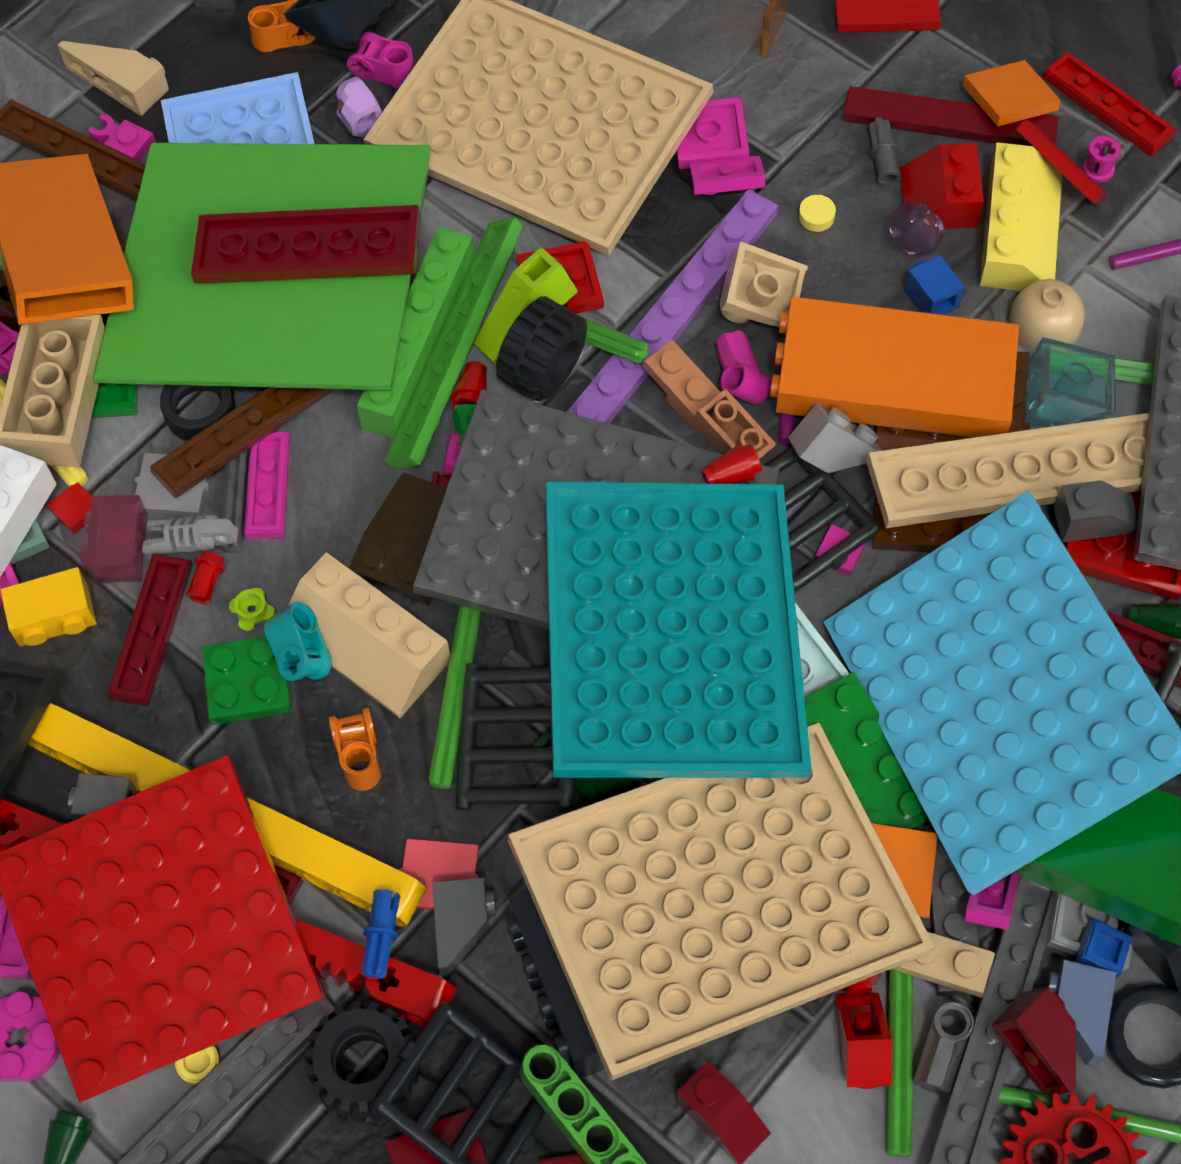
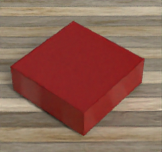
[47,482,104,535]

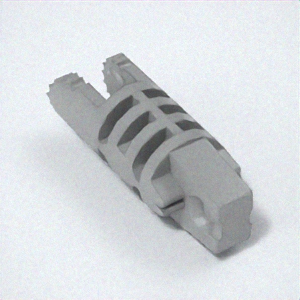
[142,515,239,555]

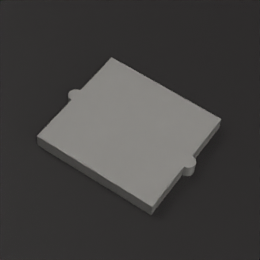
[132,453,209,516]

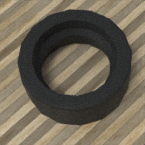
[160,385,235,441]

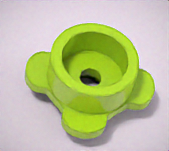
[229,588,275,631]

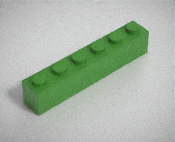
[357,227,475,439]

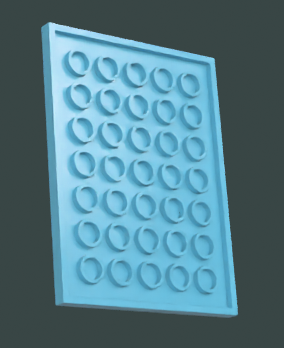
[823,490,1181,895]

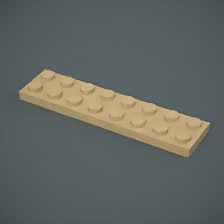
[866,413,1149,528]

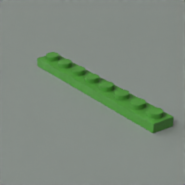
[384,217,523,469]

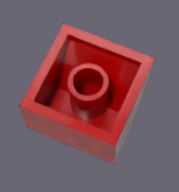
[900,143,984,230]

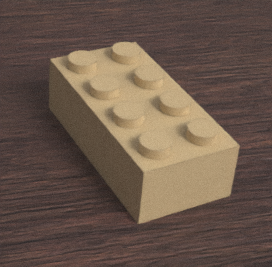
[0,314,105,467]

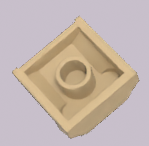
[720,241,808,327]

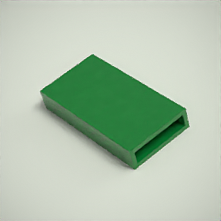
[1014,788,1181,946]

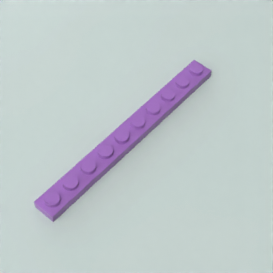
[567,189,779,424]

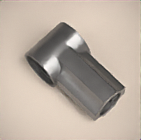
[912,1002,974,1096]

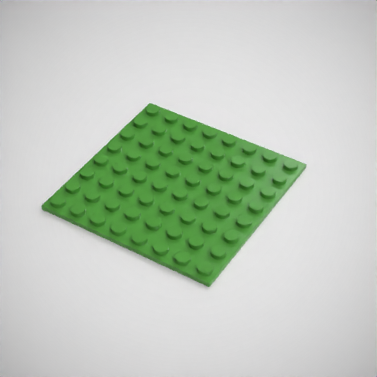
[93,143,431,390]

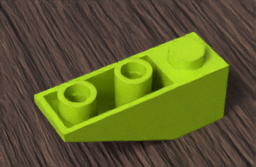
[474,247,578,365]

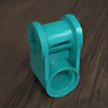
[264,601,332,681]

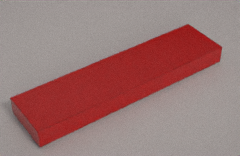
[1043,51,1176,157]

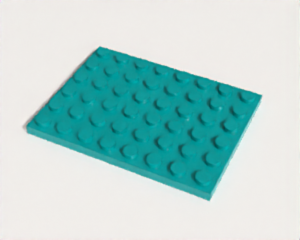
[545,482,812,778]

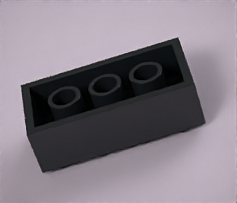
[505,891,605,1079]

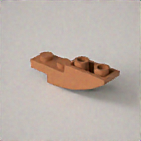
[642,340,777,460]

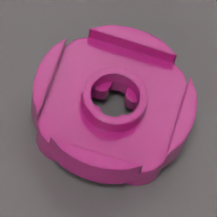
[0,992,60,1083]

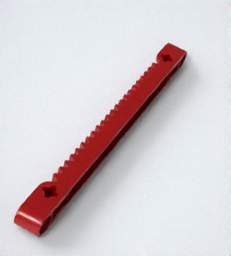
[0,798,457,1027]

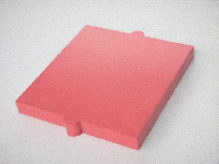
[399,839,479,910]

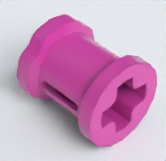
[1082,135,1122,183]

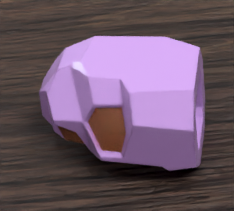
[336,76,382,137]

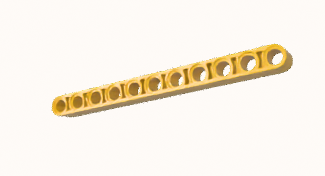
[28,703,427,928]

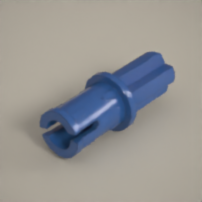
[361,890,401,979]

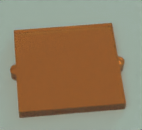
[760,0,788,57]

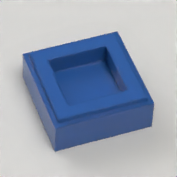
[1076,918,1132,978]

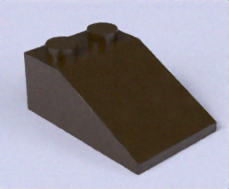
[349,472,447,606]

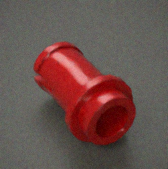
[186,551,225,604]

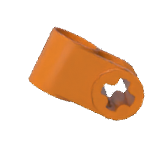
[248,0,316,52]
[329,707,381,791]

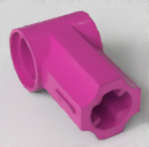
[716,330,771,405]

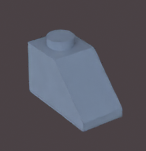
[1046,960,1116,1067]

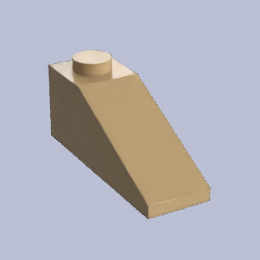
[58,41,169,116]

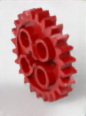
[998,1092,1147,1164]

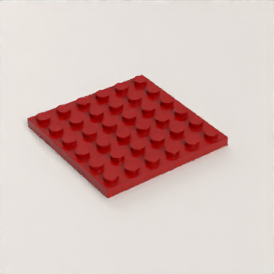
[0,755,326,1103]

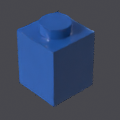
[904,255,964,315]

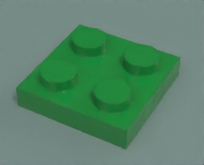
[202,636,292,725]

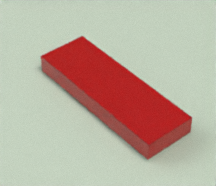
[835,0,941,33]
[1016,120,1107,205]

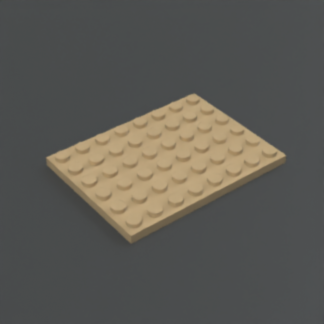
[363,0,713,256]
[508,723,935,1081]

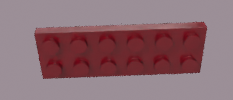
[191,205,421,283]

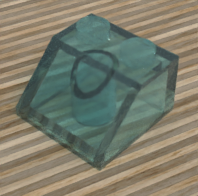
[1024,337,1116,427]

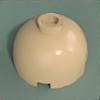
[1009,279,1085,355]

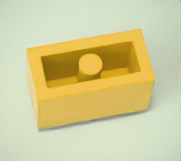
[0,567,97,647]

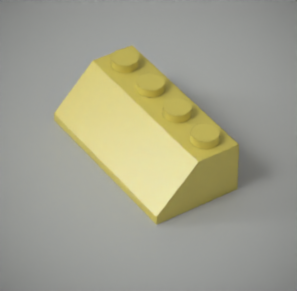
[979,142,1062,291]

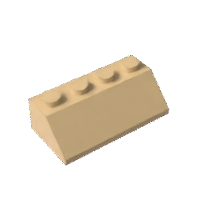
[288,552,450,719]

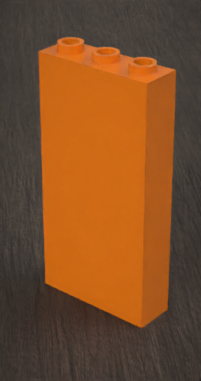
[0,154,134,325]
[770,296,1019,438]

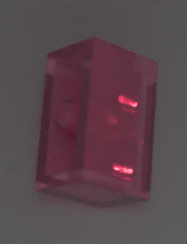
[81,495,147,583]

